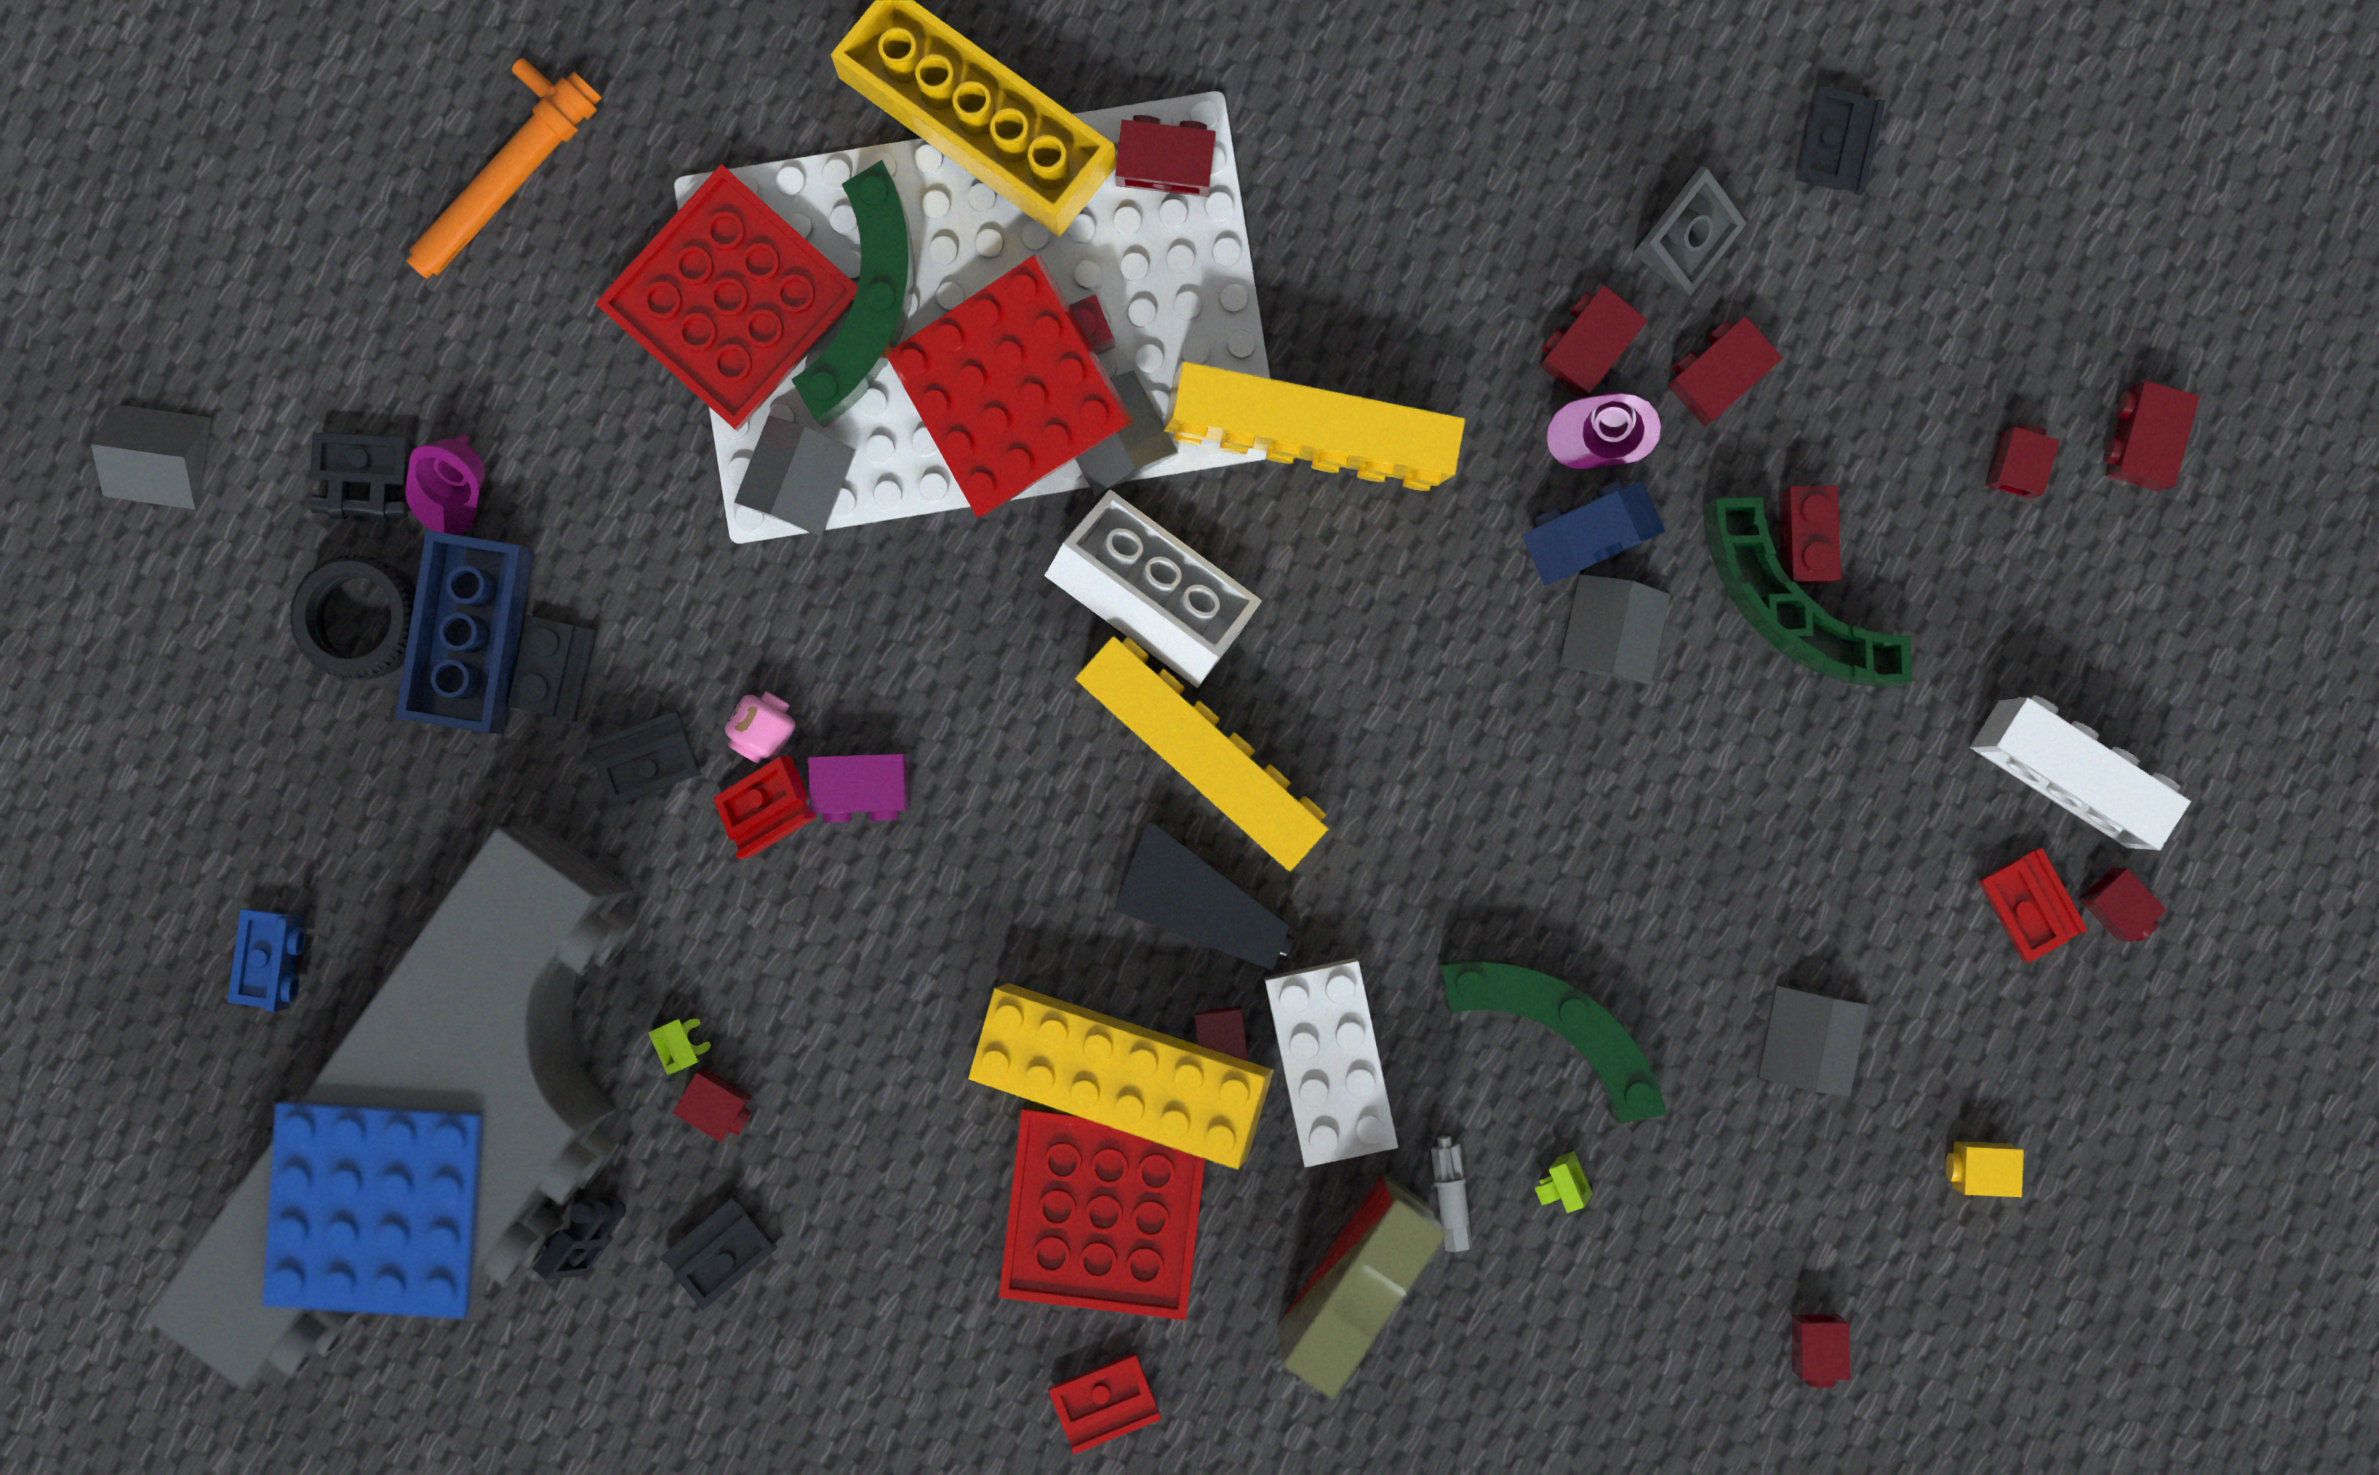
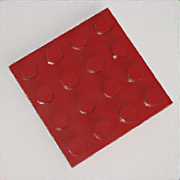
[595,164,858,432]
[888,255,1134,518]
[999,1108,1205,1320]

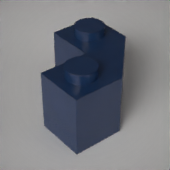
[1522,480,1666,586]

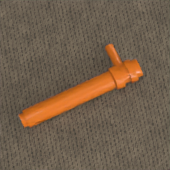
[406,58,602,279]

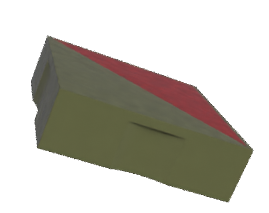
[1277,1171,1447,1400]

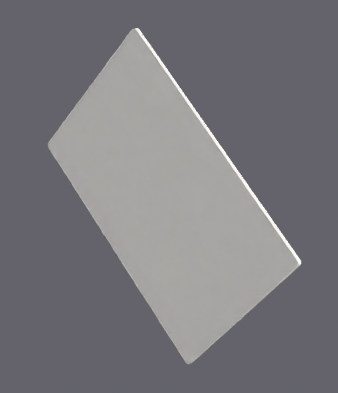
[674,91,1270,544]

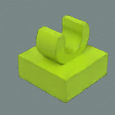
[648,1019,711,1075]
[1534,1151,1593,1213]

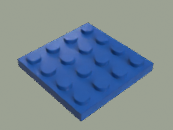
[263,1101,483,1318]

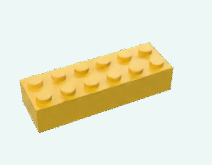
[830,0,1116,238]
[1163,361,1465,491]
[1075,636,1328,872]
[968,983,1274,1169]

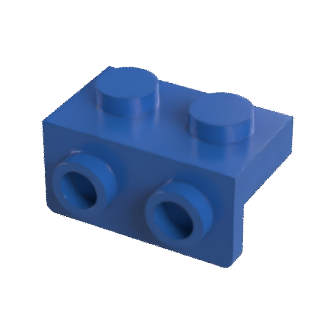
[227,908,306,1012]

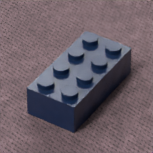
[395,530,534,734]

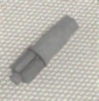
[1431,1136,1472,1252]

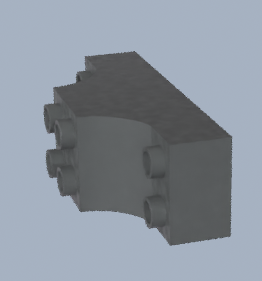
[145,825,637,1389]

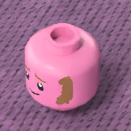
[725,691,796,764]

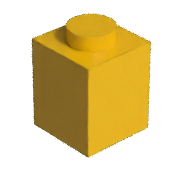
[1946,1141,2024,1197]

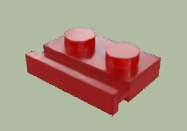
[713,756,817,859]
[1977,847,2088,963]
[1048,1352,1161,1455]

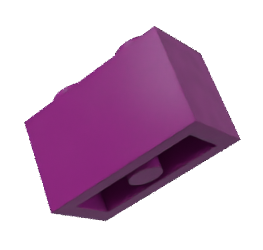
[808,754,910,823]

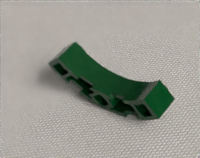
[791,160,915,428]
[1703,497,1912,688]
[1437,959,1667,1124]

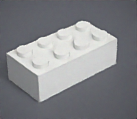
[1045,489,1262,688]
[1970,695,2191,850]
[1264,958,1398,1167]

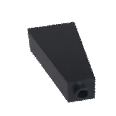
[1114,821,1295,971]

